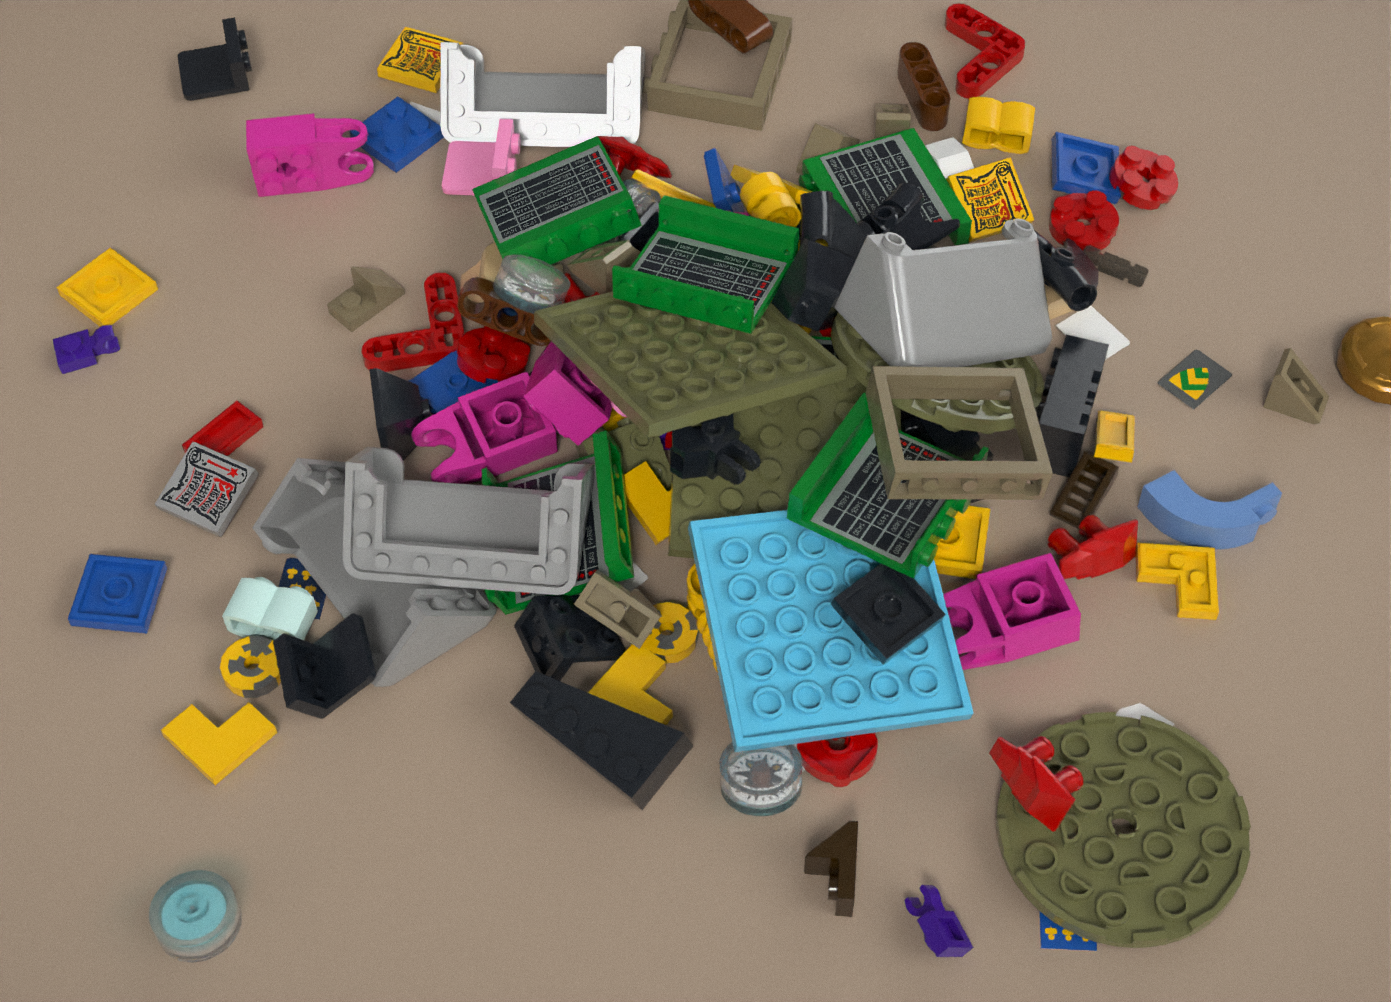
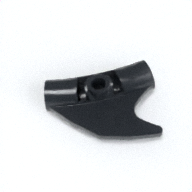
[857,182,960,250]
[799,191,866,258]
[1034,230,1099,311]

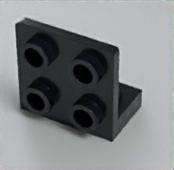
[514,595,626,681]

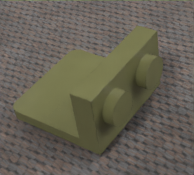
[576,418,672,490]

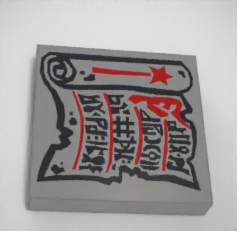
[154,442,259,537]

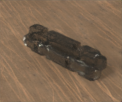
[1083,245,1149,287]

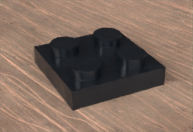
[830,564,946,665]

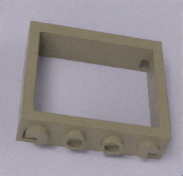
[643,0,792,131]
[866,366,1053,500]

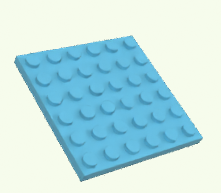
[688,510,974,752]

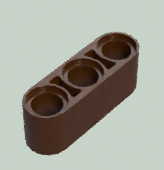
[688,0,773,54]
[897,42,951,131]
[457,277,552,347]

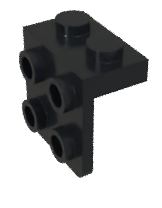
[177,17,252,101]
[273,613,376,719]

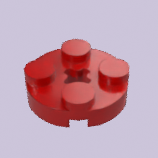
[1110,145,1178,210]
[1049,190,1119,253]
[457,326,530,383]
[796,733,878,787]

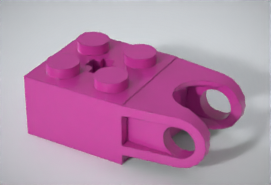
[246,113,374,197]
[523,341,612,446]
[411,371,558,484]
[943,553,1081,670]

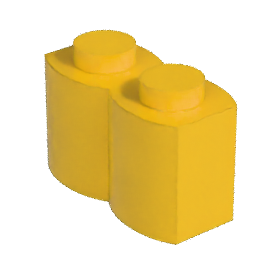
[962,97,1035,154]

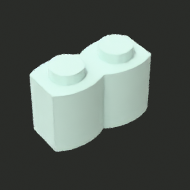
[222,577,318,641]

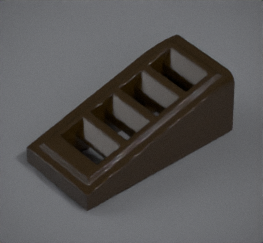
[1050,451,1119,530]

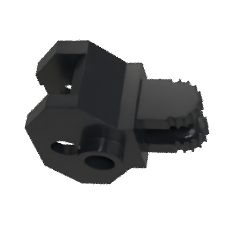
[670,413,761,485]

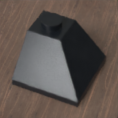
[771,238,857,331]
[369,368,431,461]

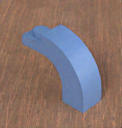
[1137,470,1282,550]

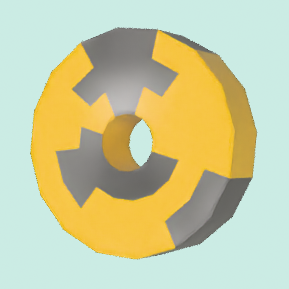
[642,602,698,664]
[220,636,281,698]

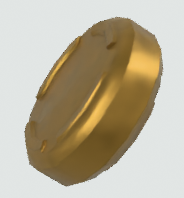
[1337,316,1391,405]

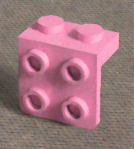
[442,119,520,196]

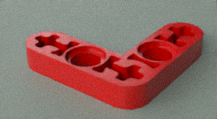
[945,3,1026,99]
[361,273,464,372]

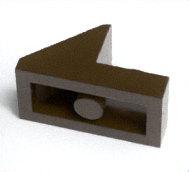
[804,821,858,917]

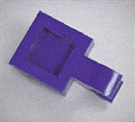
[52,325,120,374]
[904,885,974,957]

